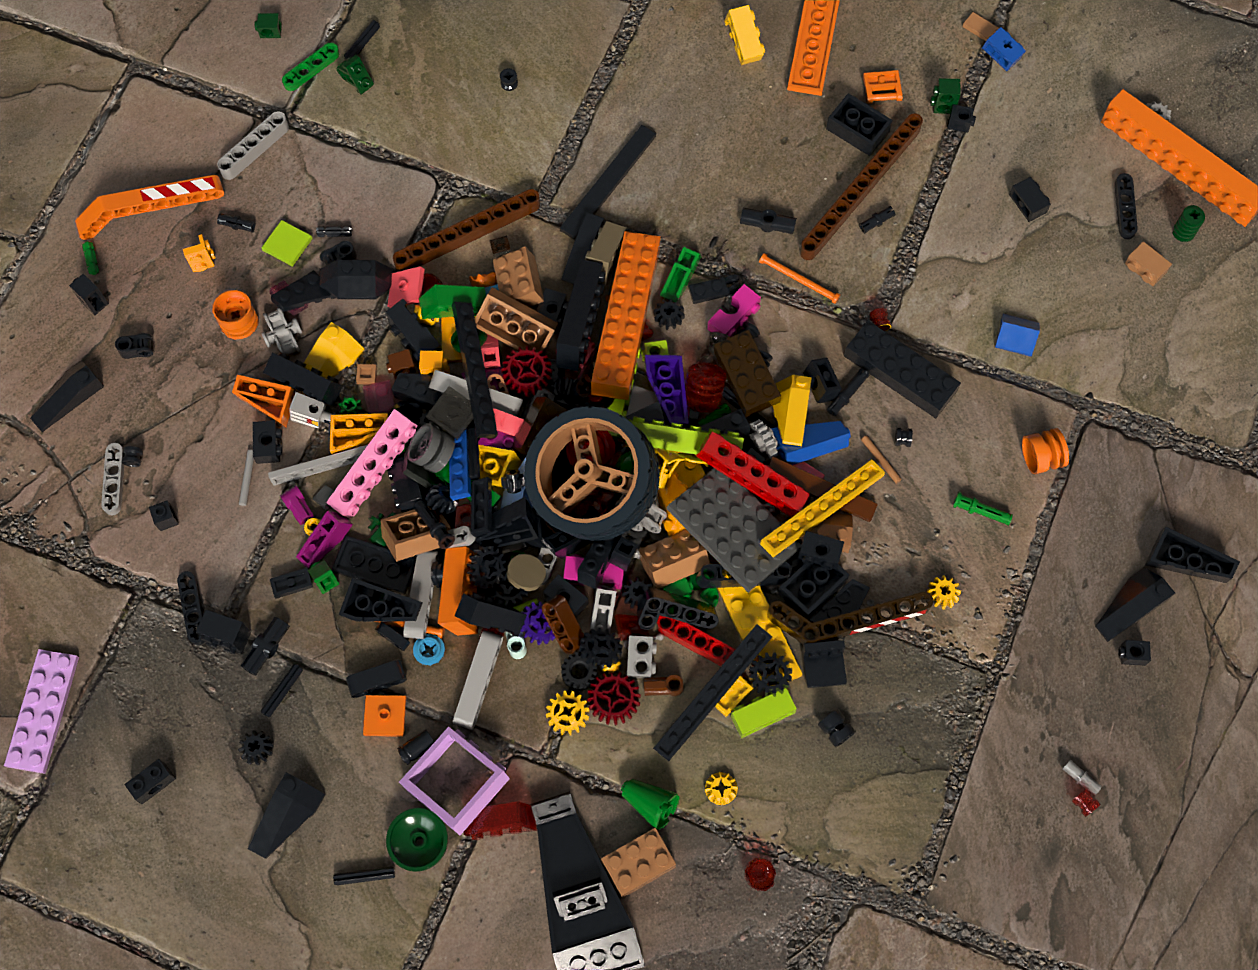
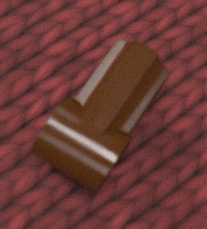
[644,675,684,697]

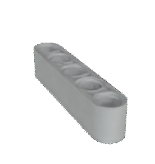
[217,111,289,180]
[429,370,523,417]
[404,550,439,639]
[453,630,503,730]

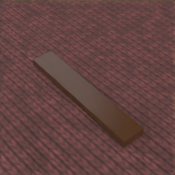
[768,457,878,522]

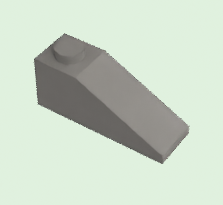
[588,584,617,646]

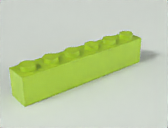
[624,417,744,456]

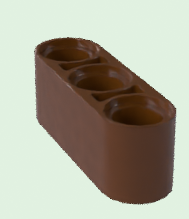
[542,595,584,654]

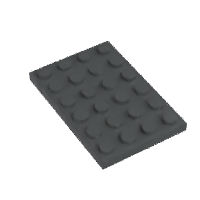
[666,468,802,593]

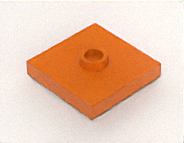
[363,695,407,737]

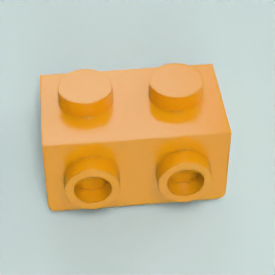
[183,234,216,272]

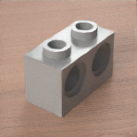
[627,636,657,679]

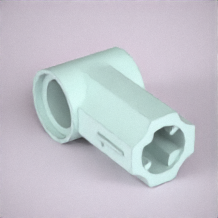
[505,631,527,659]

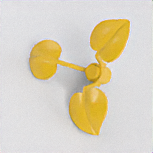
[622,444,709,489]

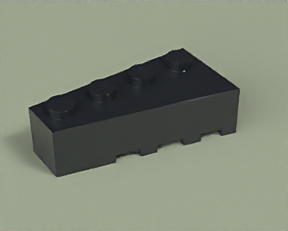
[263,352,343,406]
[1145,527,1240,583]

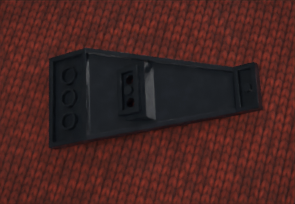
[531,791,645,970]

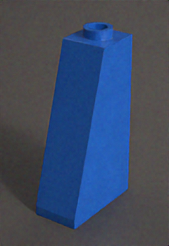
[771,421,851,465]

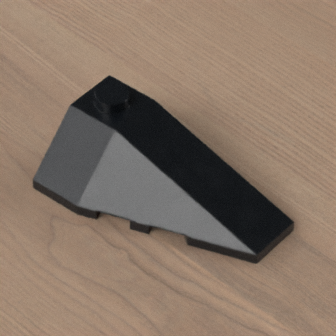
[30,360,103,432]
[1095,568,1175,642]

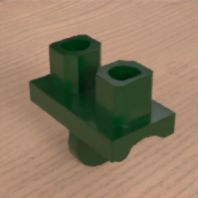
[368,511,397,547]

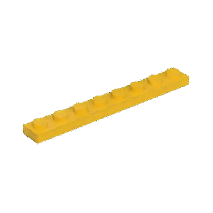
[760,459,885,557]

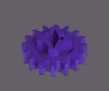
[520,602,555,645]

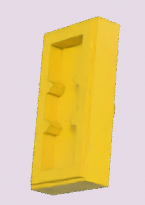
[715,676,753,717]

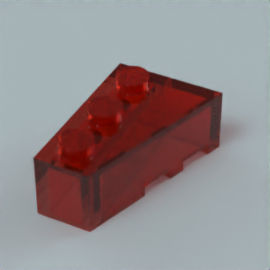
[463,801,537,840]

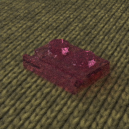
[363,380,395,415]

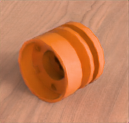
[212,290,259,339]
[1022,428,1069,475]

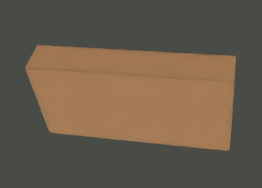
[962,12,999,41]

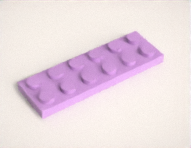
[4,649,79,774]

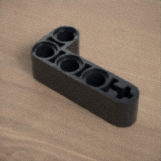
[637,588,719,630]

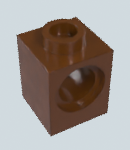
[386,349,416,379]

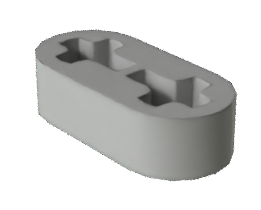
[448,526,476,548]

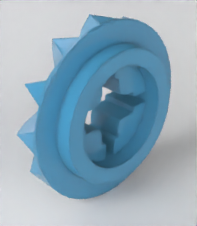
[413,634,445,666]

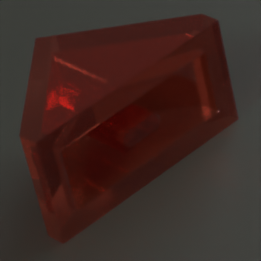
[614,614,649,641]

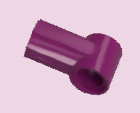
[280,486,314,525]

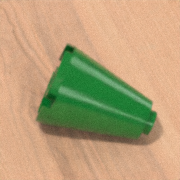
[621,779,680,830]

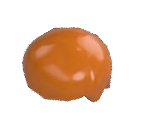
[469,272,497,288]

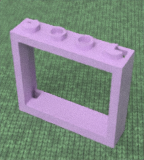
[399,726,510,836]

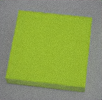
[261,220,313,267]

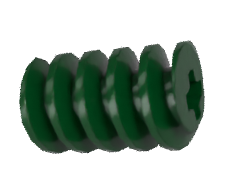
[1172,205,1205,242]

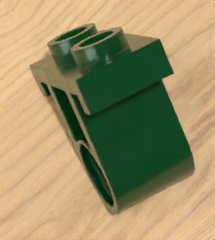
[336,55,374,95]

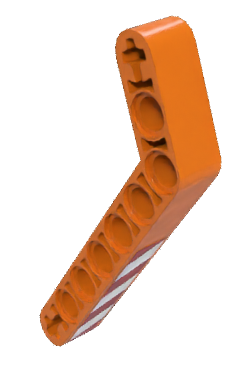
[75,175,224,240]

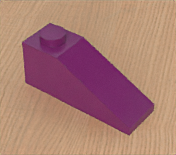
[296,511,353,569]

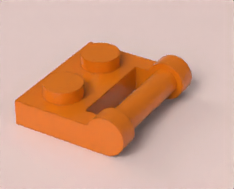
[863,70,902,104]

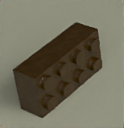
[714,330,781,417]

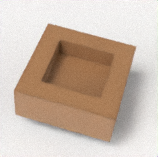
[356,364,377,385]

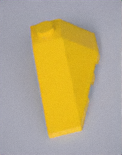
[293,322,364,396]

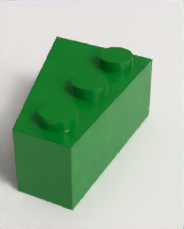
[419,284,486,319]

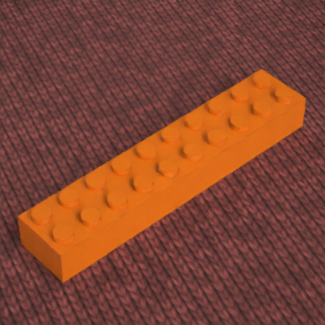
[1101,89,1258,227]
[591,231,661,400]

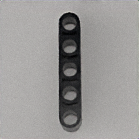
[696,562,793,588]

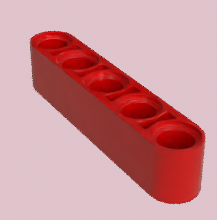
[657,615,735,666]

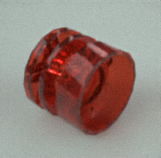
[685,362,727,412]

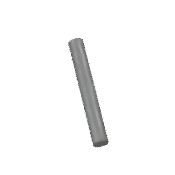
[239,450,254,506]

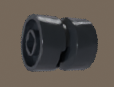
[818,709,856,748]

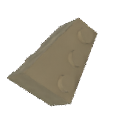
[585,221,627,289]

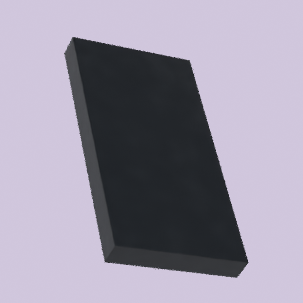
[331,535,416,595]

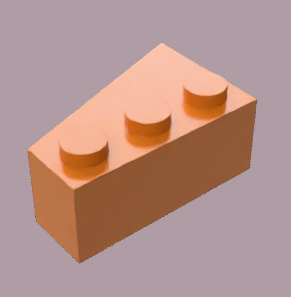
[232,375,296,428]

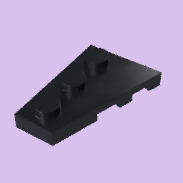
[271,270,336,312]

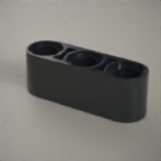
[346,660,407,698]

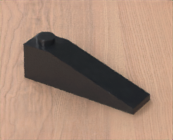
[339,578,423,622]
[248,772,325,859]

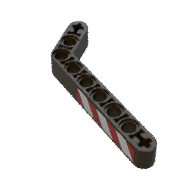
[768,592,933,645]

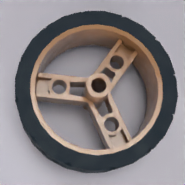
[524,406,660,541]

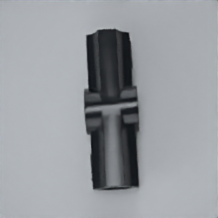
[740,207,797,234]
[241,617,290,676]

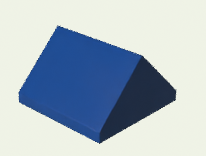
[995,314,1040,357]

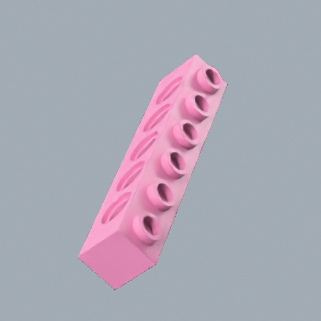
[326,409,418,519]

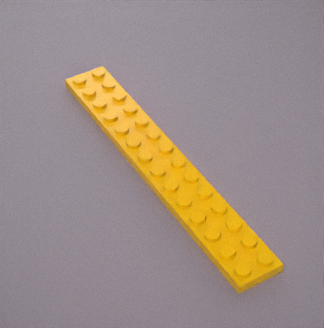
[657,450,803,686]

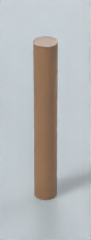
[861,435,902,484]

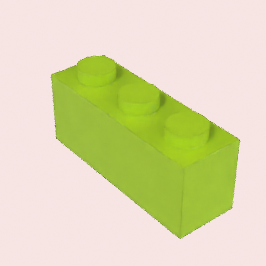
[731,688,797,739]

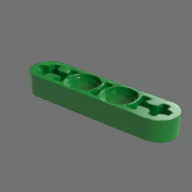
[282,43,340,91]

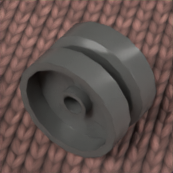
[407,423,455,473]

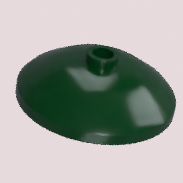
[386,808,448,872]

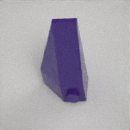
[644,355,689,425]

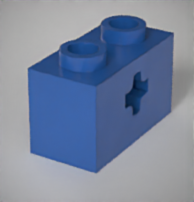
[982,27,1026,71]

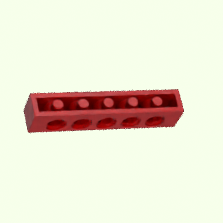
[696,431,810,518]

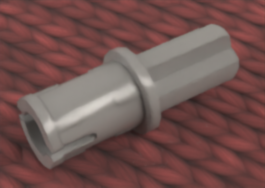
[1062,759,1101,795]

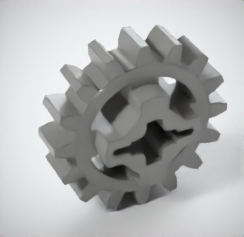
[750,419,778,460]

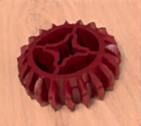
[501,346,552,397]
[587,671,641,726]

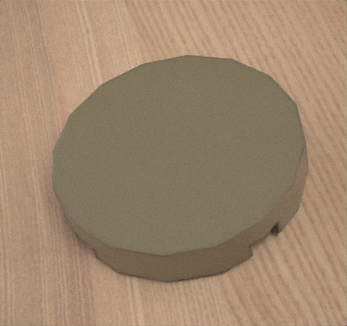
[507,554,546,591]

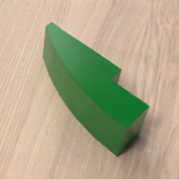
[660,247,702,302]

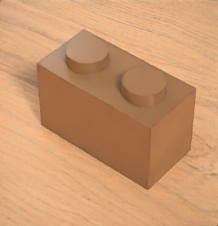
[1125,241,1172,286]

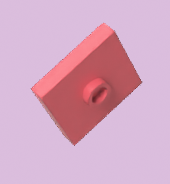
[388,266,424,308]

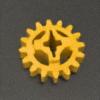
[546,691,590,735]

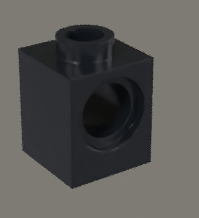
[947,104,976,133]
[149,500,179,531]
[1118,640,1151,666]

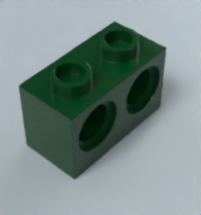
[930,78,961,114]

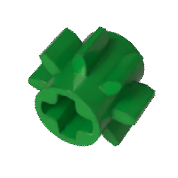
[339,396,363,415]

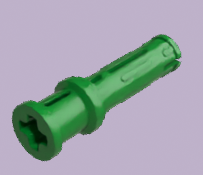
[953,491,1013,525]

